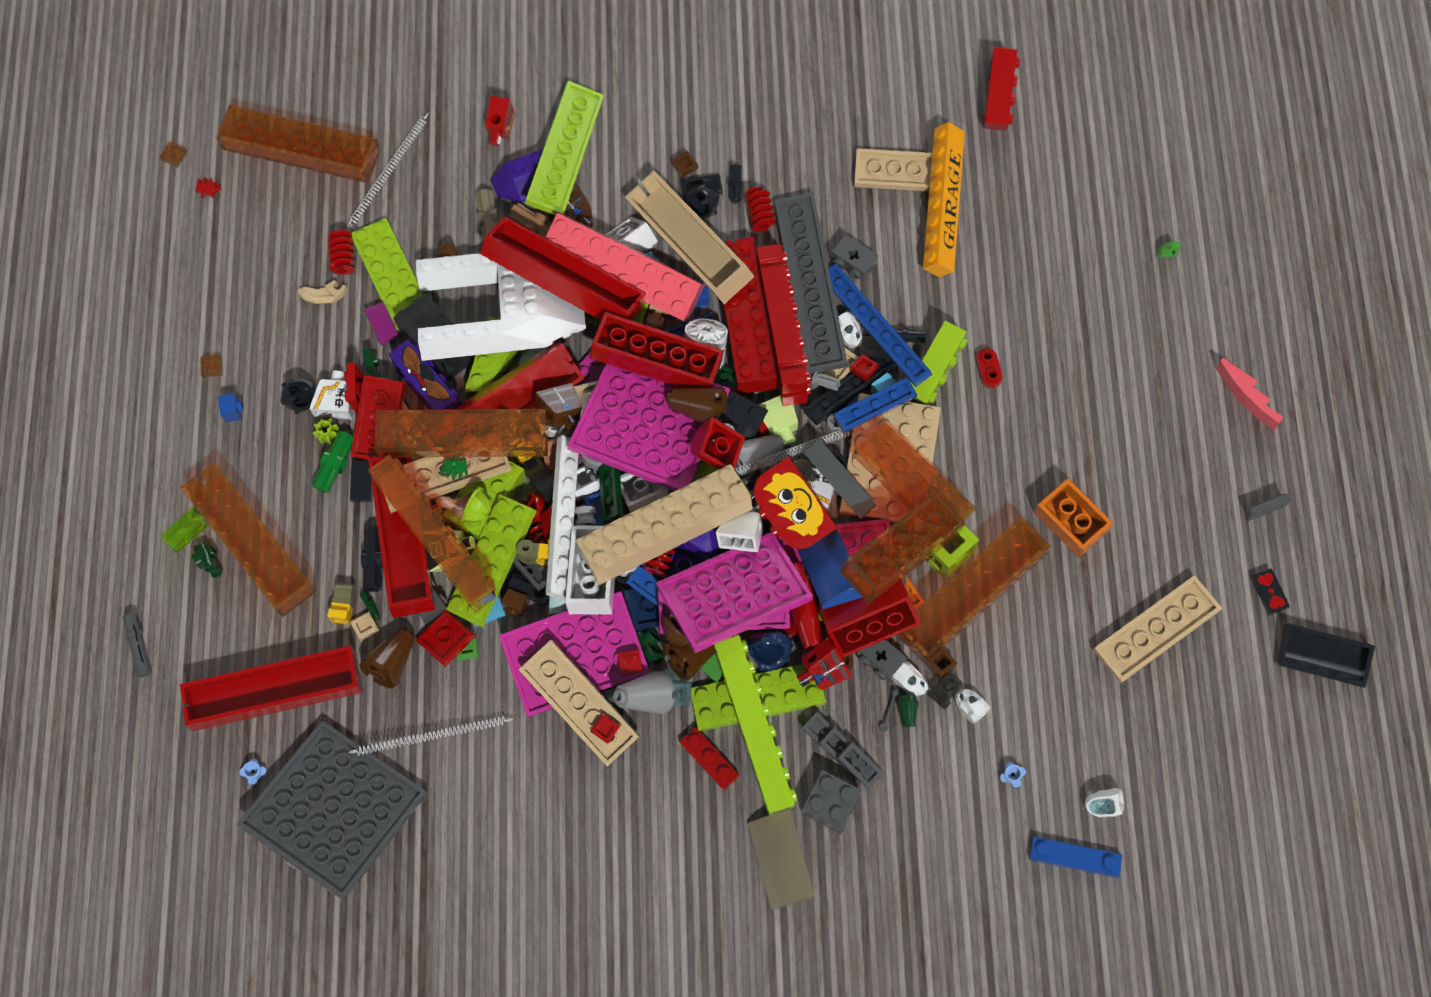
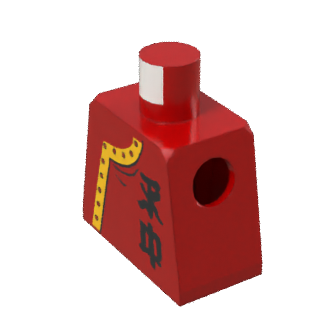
[485,96,516,146]

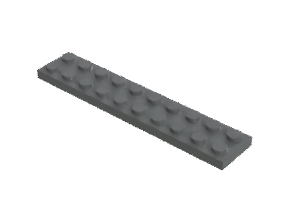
[775,192,848,374]

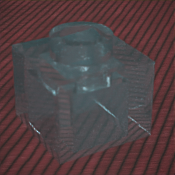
[672,680,691,706]

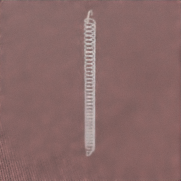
[348,113,429,228]
[736,430,853,476]
[349,716,513,756]

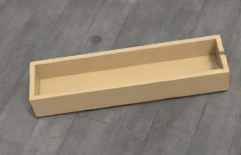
[625,171,754,304]
[576,464,752,586]

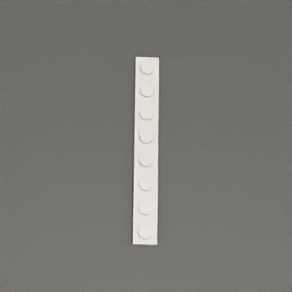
[546,435,578,600]

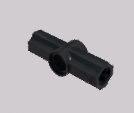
[361,526,383,592]

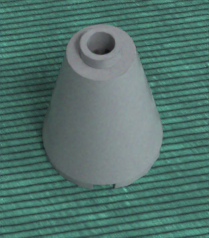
[735,435,784,483]
[613,671,675,715]

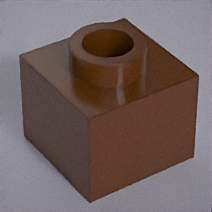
[501,589,530,617]
[926,647,958,681]

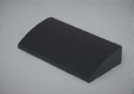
[1278,623,1375,688]

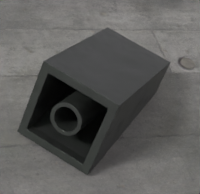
[393,293,476,384]

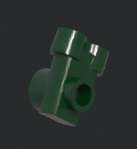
[191,543,222,578]
[636,628,665,664]

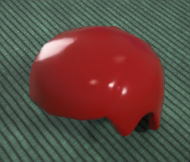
[521,493,548,525]

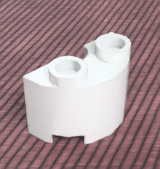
[575,465,600,502]

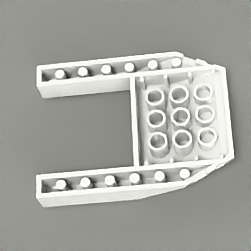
[416,253,586,361]

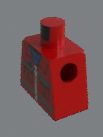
[796,637,852,690]

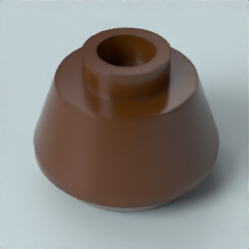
[436,241,458,258]

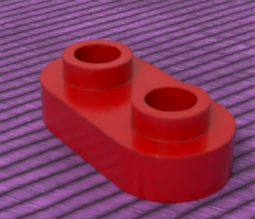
[976,348,1003,388]

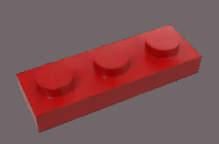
[679,727,740,791]

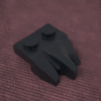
[719,391,768,441]

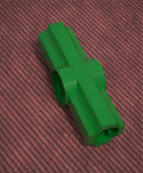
[311,431,354,493]

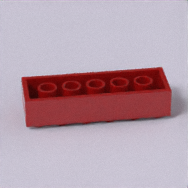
[590,312,724,388]

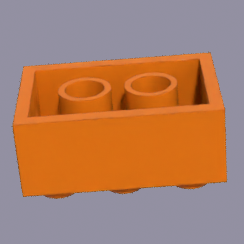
[1034,479,1113,558]

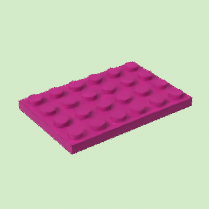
[656,532,813,653]
[499,591,650,717]

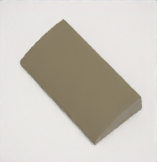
[748,809,815,911]

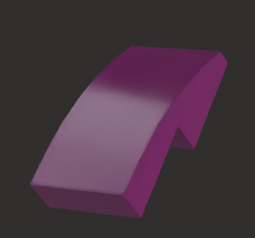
[364,302,399,346]

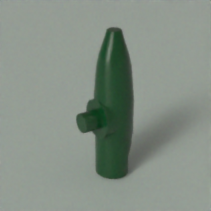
[360,591,380,621]

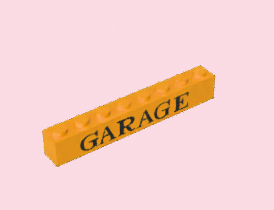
[923,122,965,277]

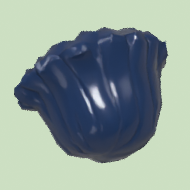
[746,629,793,672]

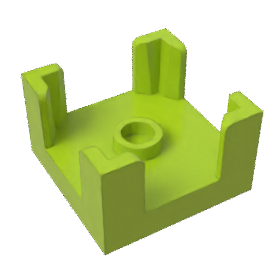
[927,522,979,580]

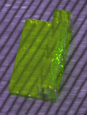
[161,509,209,554]

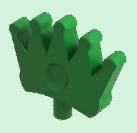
[440,456,468,480]

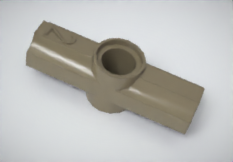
[476,189,499,242]

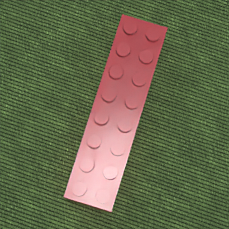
[545,213,705,321]

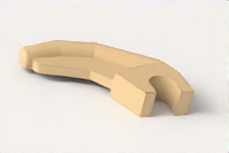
[297,280,348,304]

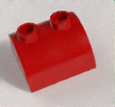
[690,417,745,470]

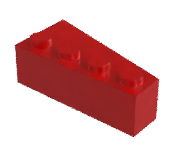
[983,47,1020,131]

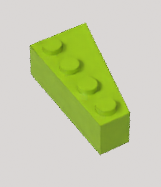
[465,316,521,399]
[911,321,969,405]

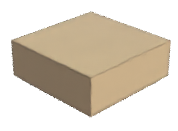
[350,612,379,641]

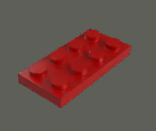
[351,375,406,464]

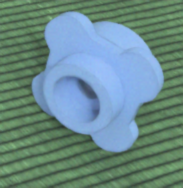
[240,758,266,785]
[1000,762,1026,788]

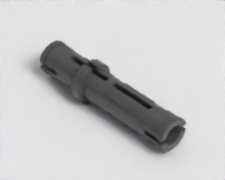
[122,613,151,678]

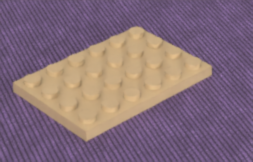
[839,393,941,528]

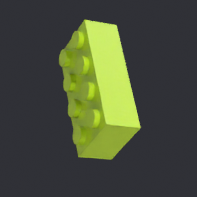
[442,460,526,543]

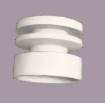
[684,319,728,369]

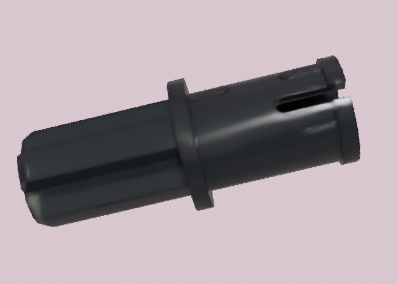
[728,164,743,204]

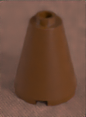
[667,387,727,424]
[359,628,415,689]
[663,642,715,681]

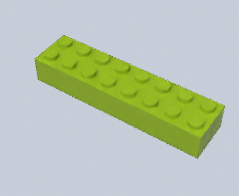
[714,635,797,816]

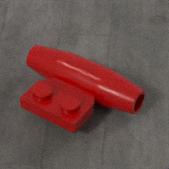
[773,563,821,650]

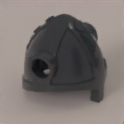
[685,183,720,219]
[280,378,316,415]

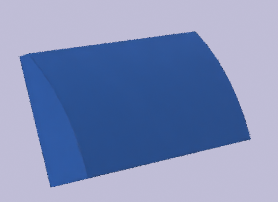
[799,530,865,609]

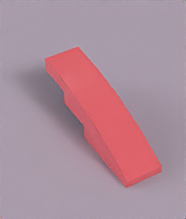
[1216,358,1283,431]

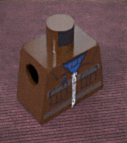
[547,183,593,228]
[534,383,582,431]

